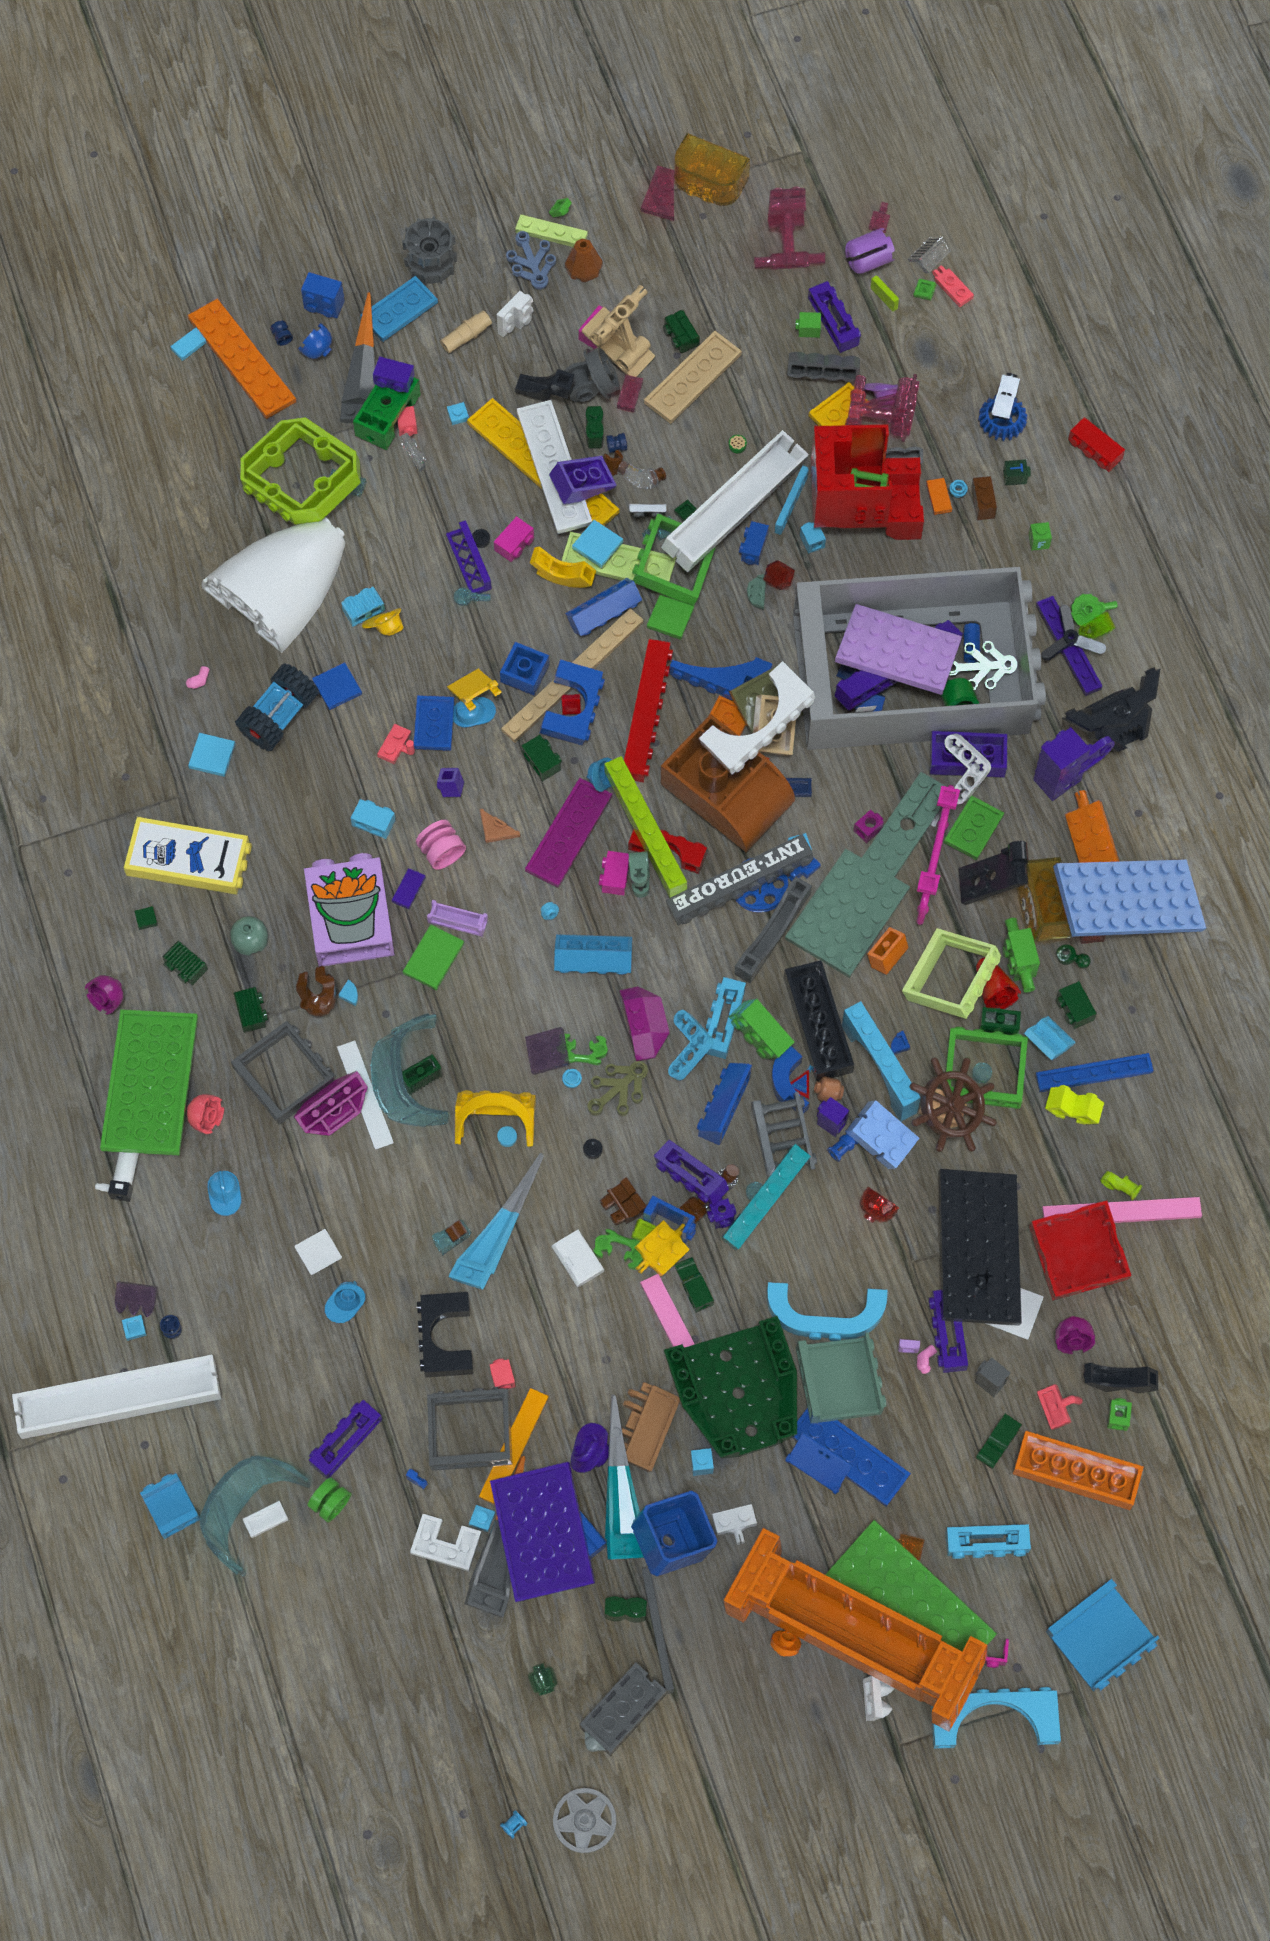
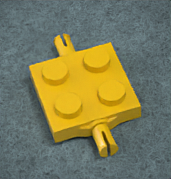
[634,1220,690,1277]

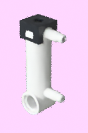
[95,1152,139,1202]

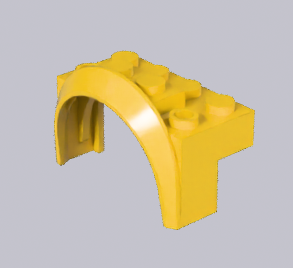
[455,1090,536,1147]

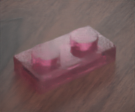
[617,375,643,412]

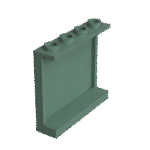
[796,1332,886,1424]

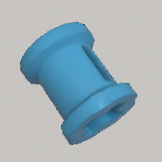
[500,1810,528,1839]

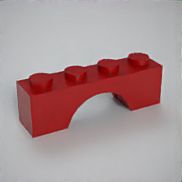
[628,830,707,874]

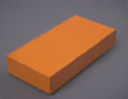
[926,478,952,515]

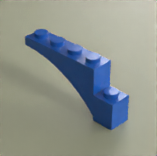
[670,657,773,700]

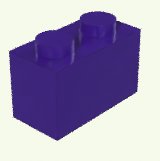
[373,356,415,393]
[817,1097,849,1138]

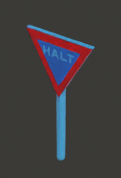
[790,1065,812,1100]

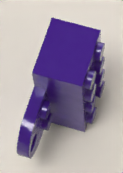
[1033,727,1115,802]

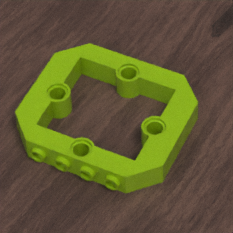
[240,417,360,525]

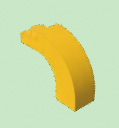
[530,546,596,588]

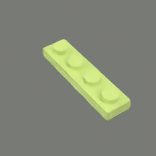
[515,214,588,247]

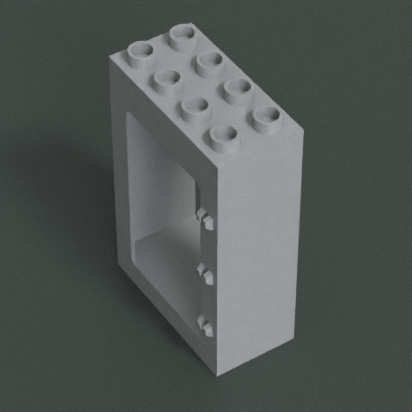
[793,567,1046,750]

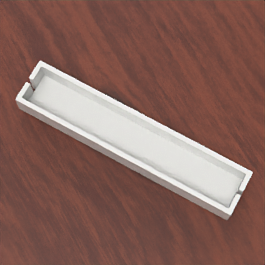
[661,430,809,572]
[12,1355,221,1439]

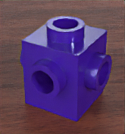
[707,1198,737,1229]

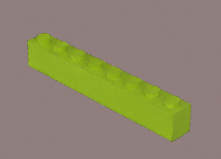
[604,756,687,898]

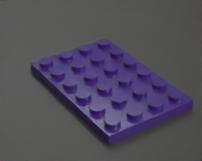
[490,1462,595,1602]

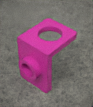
[985,1639,1009,1668]

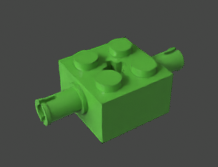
[1002,918,1040,993]

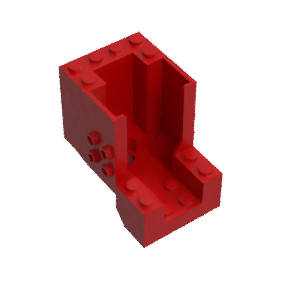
[811,424,924,540]

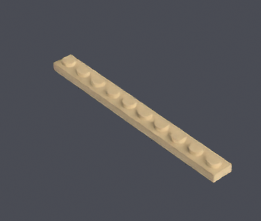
[501,609,643,743]

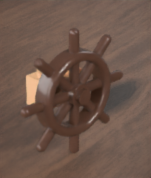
[909,1057,997,1152]

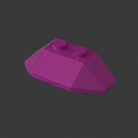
[619,986,670,1061]
[294,1071,368,1136]

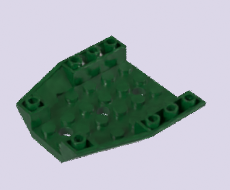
[663,1316,797,1458]

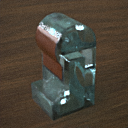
[432,1220,472,1256]

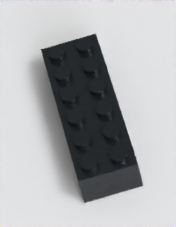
[784,960,854,1082]

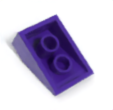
[549,456,617,504]

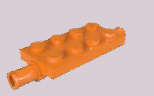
[1065,790,1120,863]

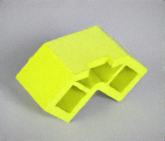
[1045,1085,1104,1125]

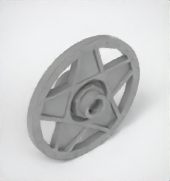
[553,1788,616,1853]

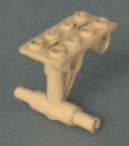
[581,285,655,380]

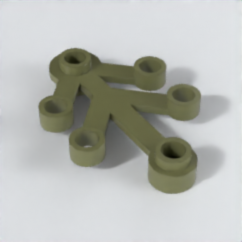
[588,1061,648,1116]

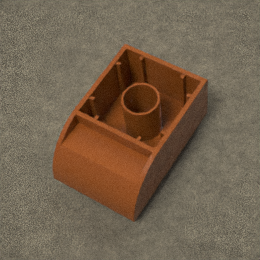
[661,714,795,852]

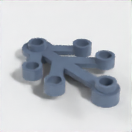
[506,231,556,290]

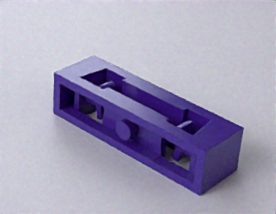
[808,281,861,353]
[654,1140,729,1206]
[929,1290,968,1373]
[309,1400,382,1479]

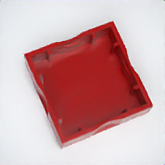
[1029,1200,1132,1301]

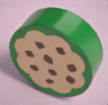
[729,435,747,454]

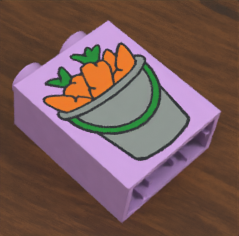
[304,853,395,966]

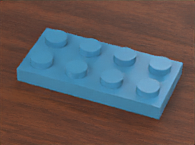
[360,276,438,342]

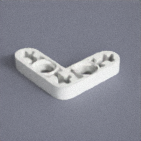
[945,733,991,804]

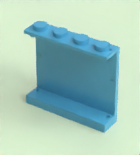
[1046,1579,1159,1692]

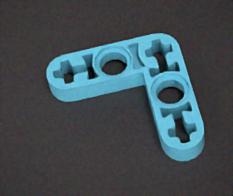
[668,1010,713,1081]

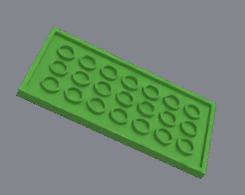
[100,1009,198,1155]
[825,1520,998,1651]

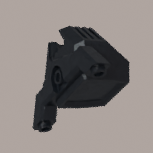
[1062,667,1161,752]

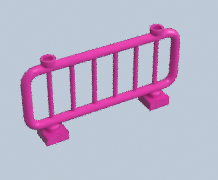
[916,785,960,925]

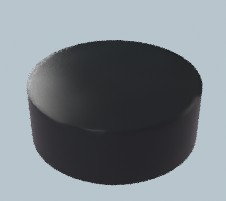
[472,529,490,548]
[583,1139,603,1159]

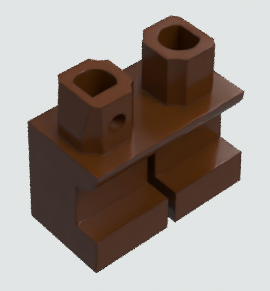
[600,1177,647,1226]

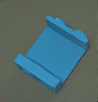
[140,1473,201,1539]

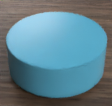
[497,1126,517,1147]

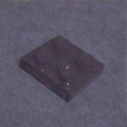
[525,1027,570,1075]

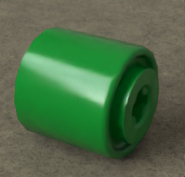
[941,678,980,706]

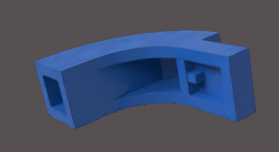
[772,1046,809,1114]

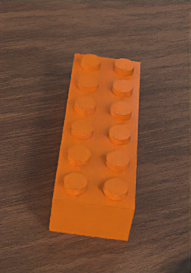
[1013,1431,1144,1510]

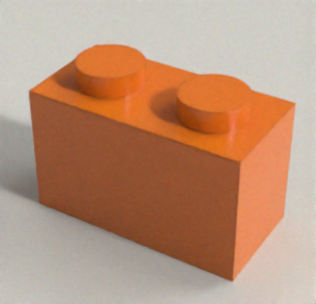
[867,927,909,975]

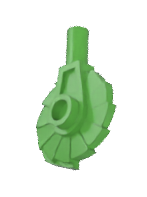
[1071,594,1118,628]

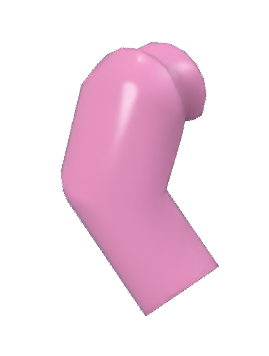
[186,666,210,689]

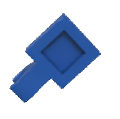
[788,857,821,881]

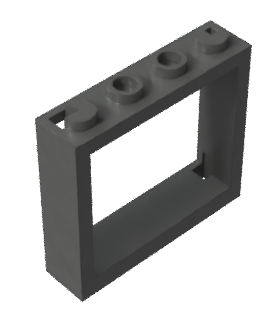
[231,1021,335,1125]
[427,1387,512,1471]

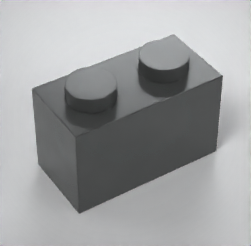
[975,1357,1010,1397]

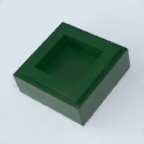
[674,499,697,522]
[134,906,158,930]

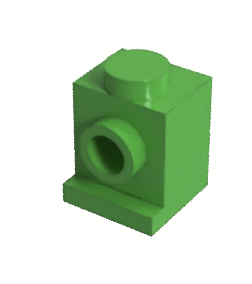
[1107,1398,1132,1431]

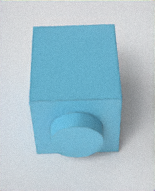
[800,522,826,554]
[691,1448,714,1476]

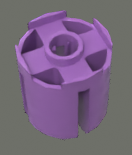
[845,228,895,274]

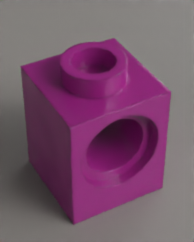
[853,809,884,844]

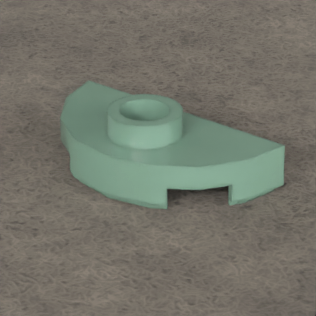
[747,574,766,609]

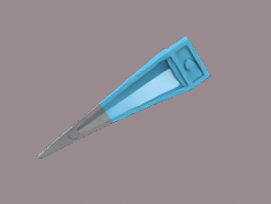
[448,1153,544,1290]

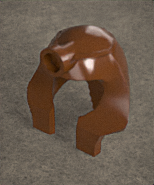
[296,965,336,1017]

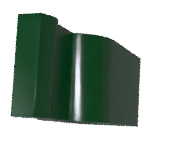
[674,1257,714,1313]
[976,1413,1022,1469]

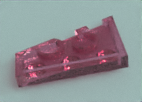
[641,165,674,221]

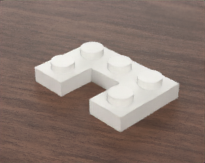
[410,1514,481,1572]

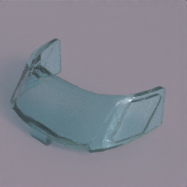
[370,1013,449,1127]
[200,1456,311,1577]

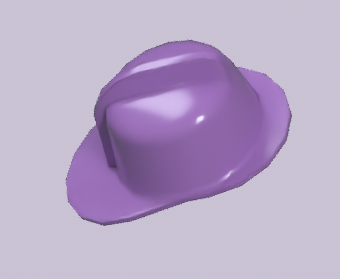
[862,383,903,406]

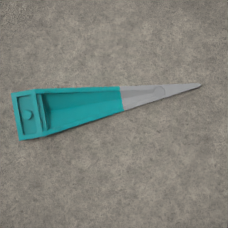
[605,1395,644,1560]

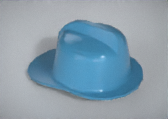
[453,697,496,727]
[586,757,612,792]
[207,1171,241,1216]
[325,1281,365,1323]

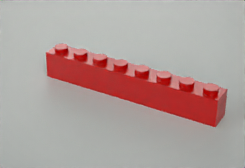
[624,639,673,783]

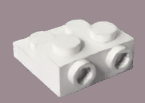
[497,291,534,337]

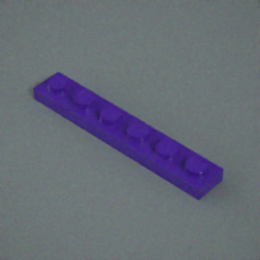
[1036,596,1103,696]

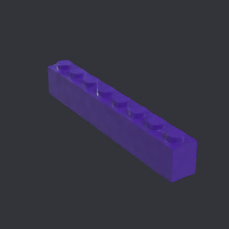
[834,620,963,710]

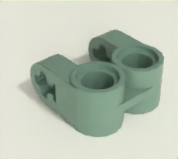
[629,851,650,898]

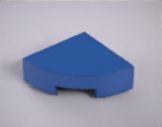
[891,1031,910,1055]
[406,1469,428,1490]

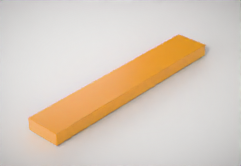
[479,1388,549,1505]

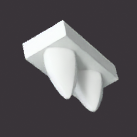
[863,1676,894,1721]

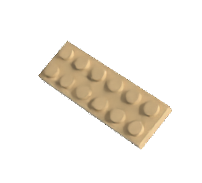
[644,331,742,424]

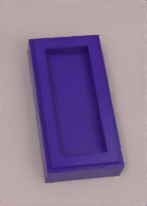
[392,868,426,910]

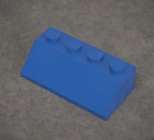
[697,1063,752,1145]

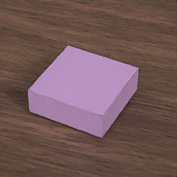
[898,1339,920,1353]

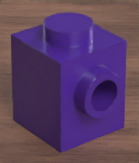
[437,768,464,797]

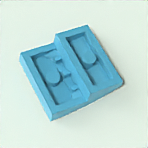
[1024,1016,1076,1060]

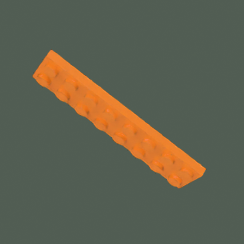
[188,298,296,419]

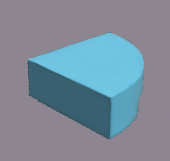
[338,980,358,1006]

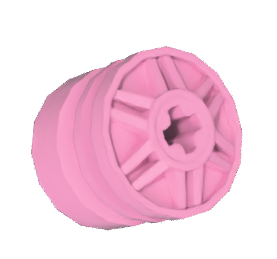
[416,820,466,870]

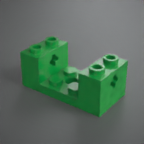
[353,377,421,450]

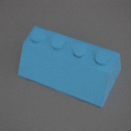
[554,934,632,975]

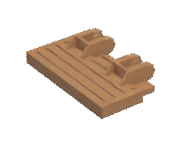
[608,1382,680,1473]

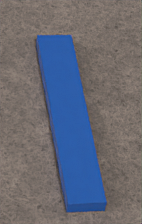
[1035,1053,1154,1093]

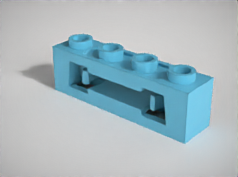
[702,977,746,1059]
[945,1524,1031,1559]

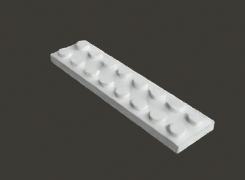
[517,400,592,534]

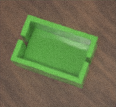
[728,999,794,1060]

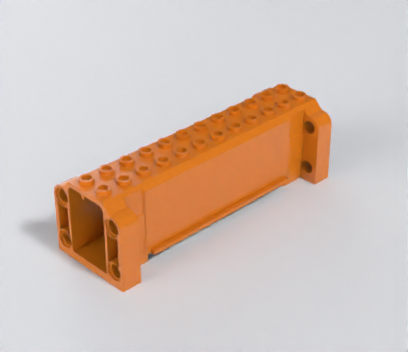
[723,1528,988,1732]

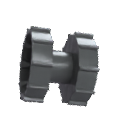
[402,216,457,286]

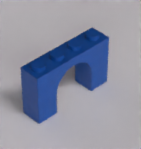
[539,659,605,745]

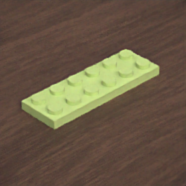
[562,532,676,584]

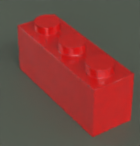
[1068,417,1125,472]

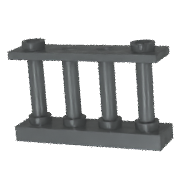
[751,1092,817,1179]

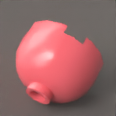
[187,1094,224,1134]

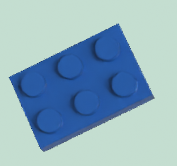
[414,695,455,751]

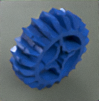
[978,395,1027,441]

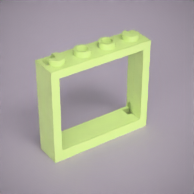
[902,928,1001,1019]

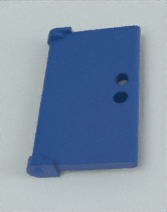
[785,1432,853,1495]

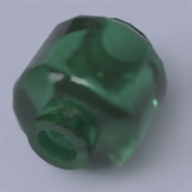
[528,1663,558,1696]

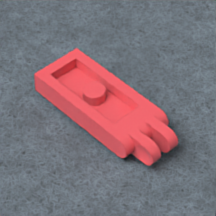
[932,265,974,307]

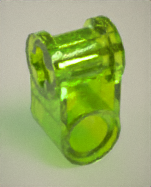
[1078,611,1116,639]

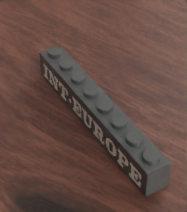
[666,834,814,926]

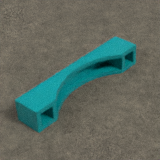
[721,1144,811,1250]

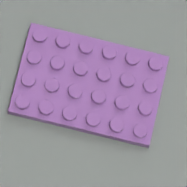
[835,604,962,695]

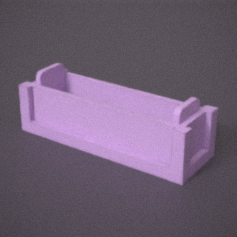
[427,900,488,937]

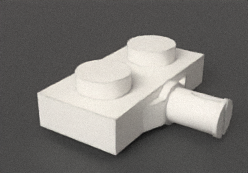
[712,1504,757,1545]

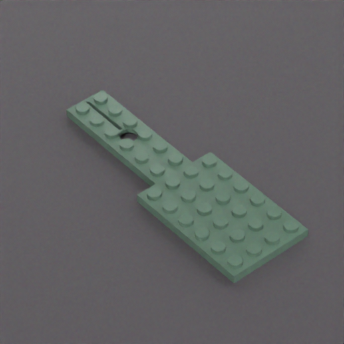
[785,772,945,978]

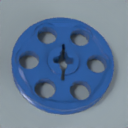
[735,858,788,913]

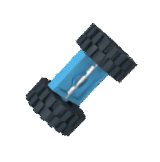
[235,663,319,751]

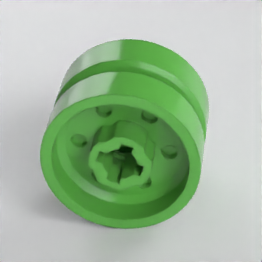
[307,1477,351,1523]

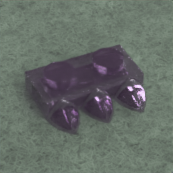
[115,1281,157,1317]

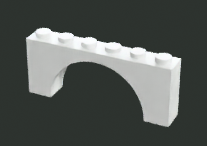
[699,661,815,774]

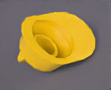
[362,608,403,636]

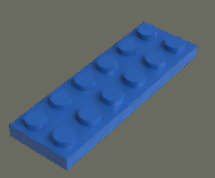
[792,1408,911,1507]

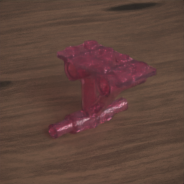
[754,187,825,270]
[845,374,920,442]

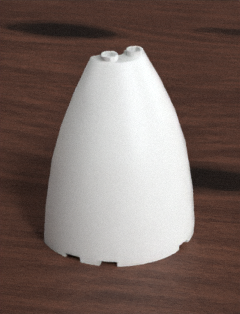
[202,517,345,653]

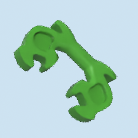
[557,1034,608,1065]
[593,1229,643,1270]

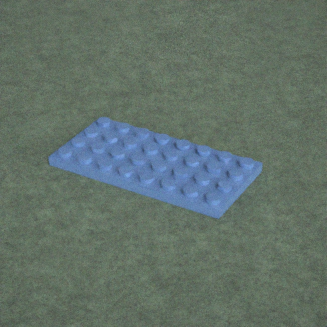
[1053,860,1206,937]

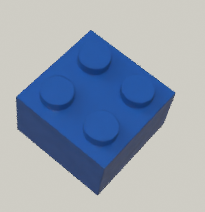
[301,272,345,318]
[500,642,549,695]

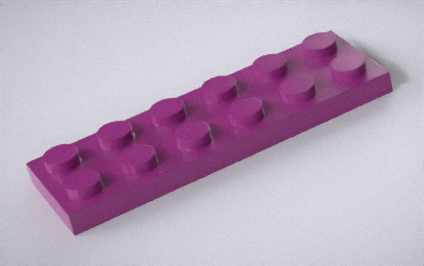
[525,777,613,888]

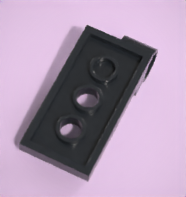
[958,841,1029,905]

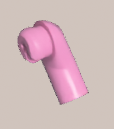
[917,1345,937,1374]

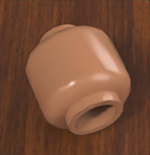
[814,1076,844,1102]

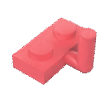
[377,724,415,764]
[1037,1384,1083,1430]

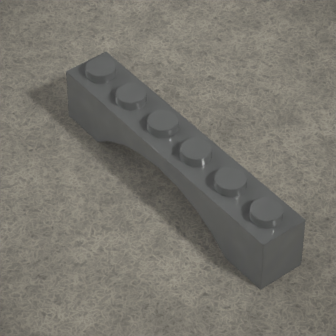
[735,876,812,984]

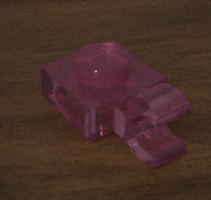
[869,202,890,233]

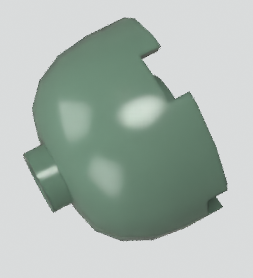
[230,916,269,956]

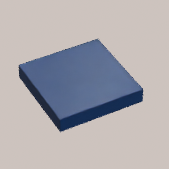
[312,662,362,710]

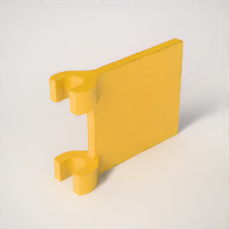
[447,669,502,711]

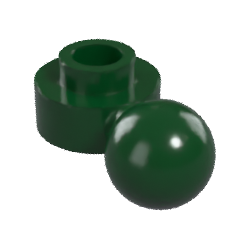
[1057,944,1091,969]

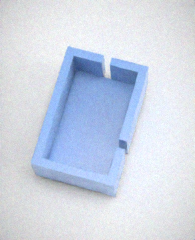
[845,1100,919,1169]

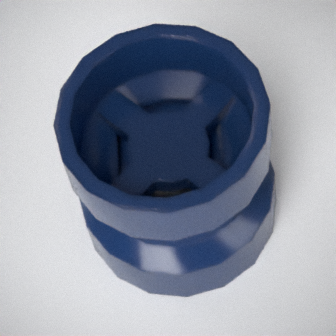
[270,320,293,346]
[606,433,627,454]
[160,1315,182,1339]

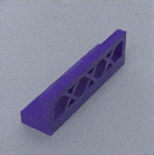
[446,520,492,596]

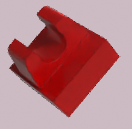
[561,694,581,715]

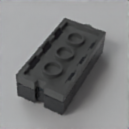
[579,1663,667,1757]

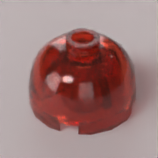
[859,1187,899,1223]

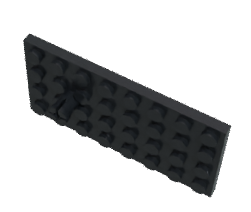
[938,1169,1022,1326]

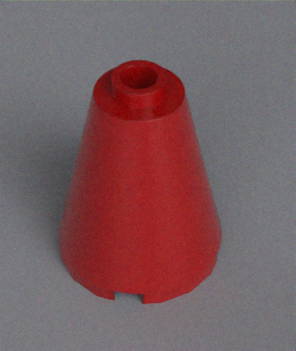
[976,957,1021,1009]

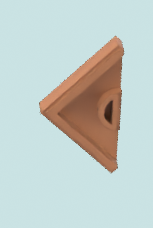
[480,809,520,843]

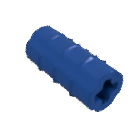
[963,623,981,663]

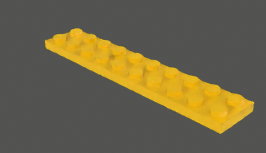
[467,398,620,528]

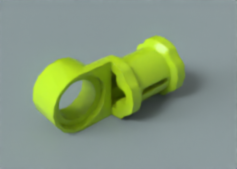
[1100,1171,1143,1200]

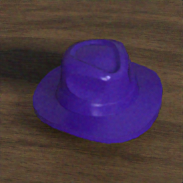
[571,1423,609,1473]

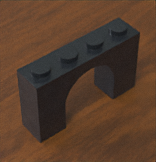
[417,1292,473,1378]

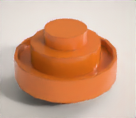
[770,1630,801,1657]

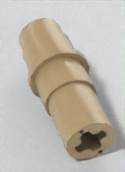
[440,311,492,354]

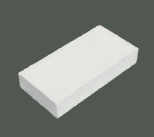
[243,1501,288,1538]

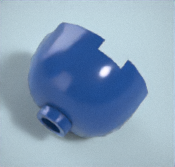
[298,323,332,359]

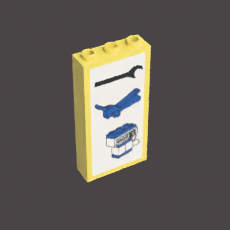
[124,817,252,895]

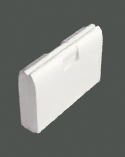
[552,1230,604,1287]

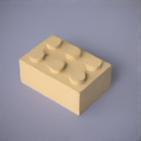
[753,695,796,756]

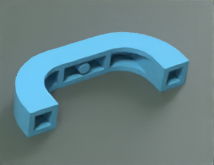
[767,1282,888,1341]

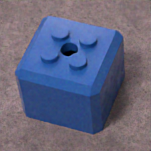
[631,1491,717,1576]

